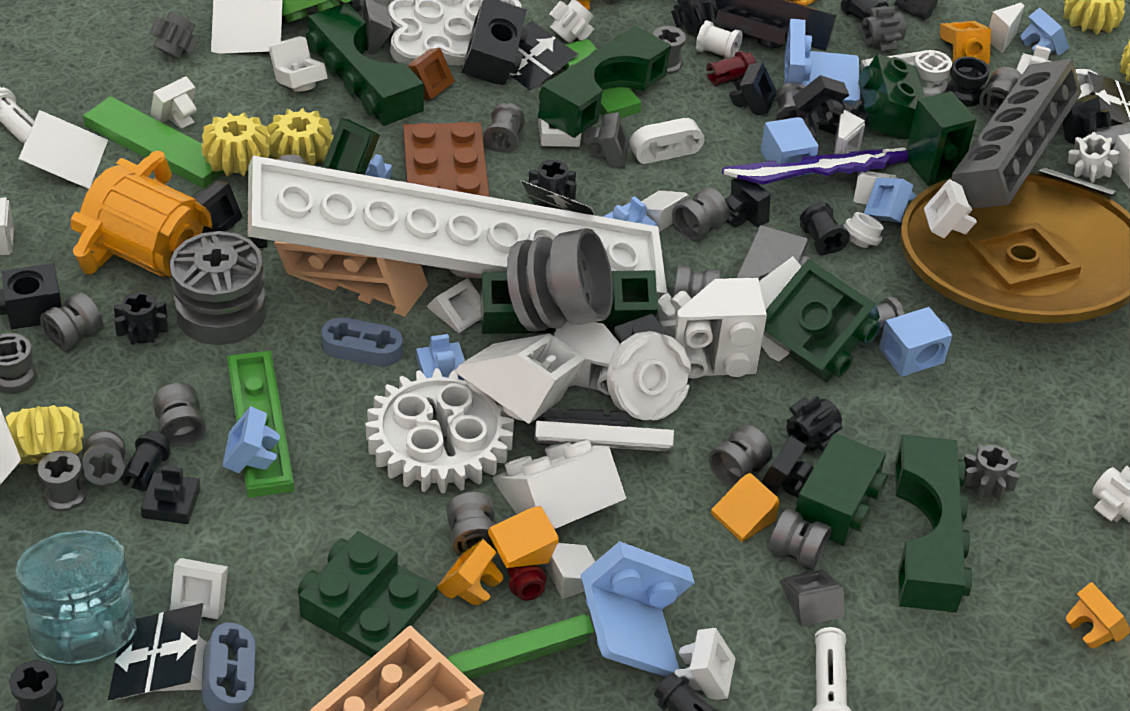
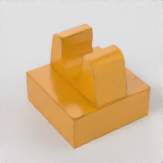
[437,539,504,606]
[1066,582,1130,648]

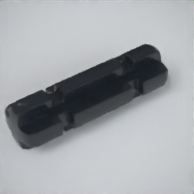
[541,408,629,427]

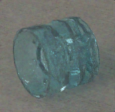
[16,530,136,664]

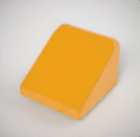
[711,473,780,542]
[487,506,559,568]

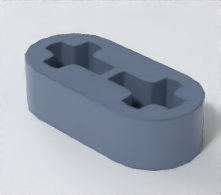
[321,318,403,366]
[201,622,255,711]

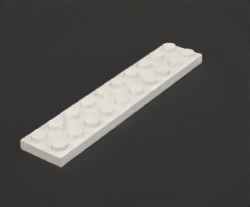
[248,156,667,300]

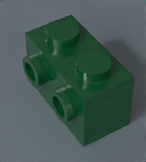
[858,54,925,140]
[906,91,977,186]
[795,433,888,546]

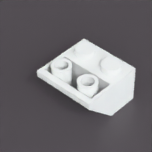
[674,278,767,379]
[455,333,586,424]
[492,440,626,529]

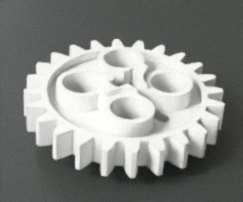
[366,368,514,493]

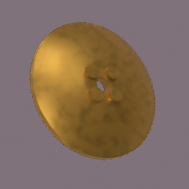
[900,172,1130,323]

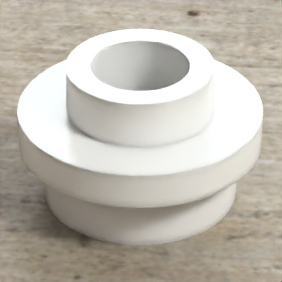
[843,212,884,248]

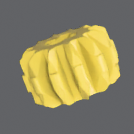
[1063,0,1126,35]
[267,108,333,166]
[201,112,270,177]
[5,405,84,465]

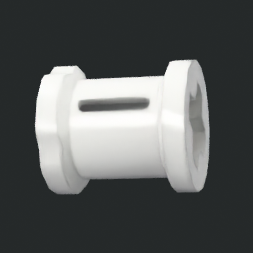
[696,20,743,59]

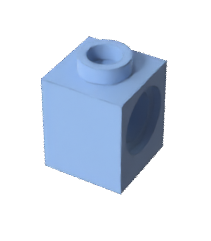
[879,307,952,377]

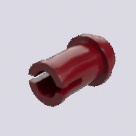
[706,51,756,86]
[507,565,547,601]

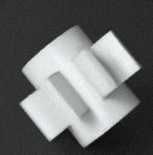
[549,0,594,44]
[1068,132,1119,183]
[1092,466,1130,522]

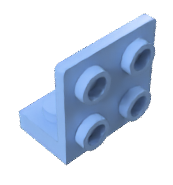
[784,19,860,106]
[580,541,695,677]

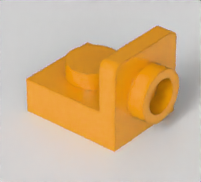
[940,21,991,65]

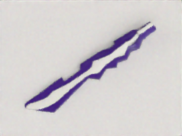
[721,147,909,185]

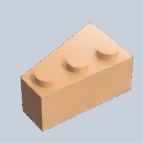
[274,241,428,317]
[310,625,484,711]

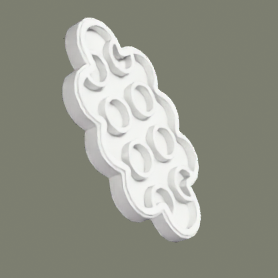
[387,0,521,66]

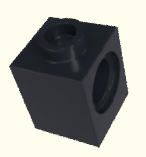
[0,263,62,330]

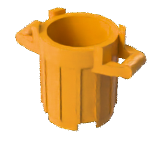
[71,151,212,278]

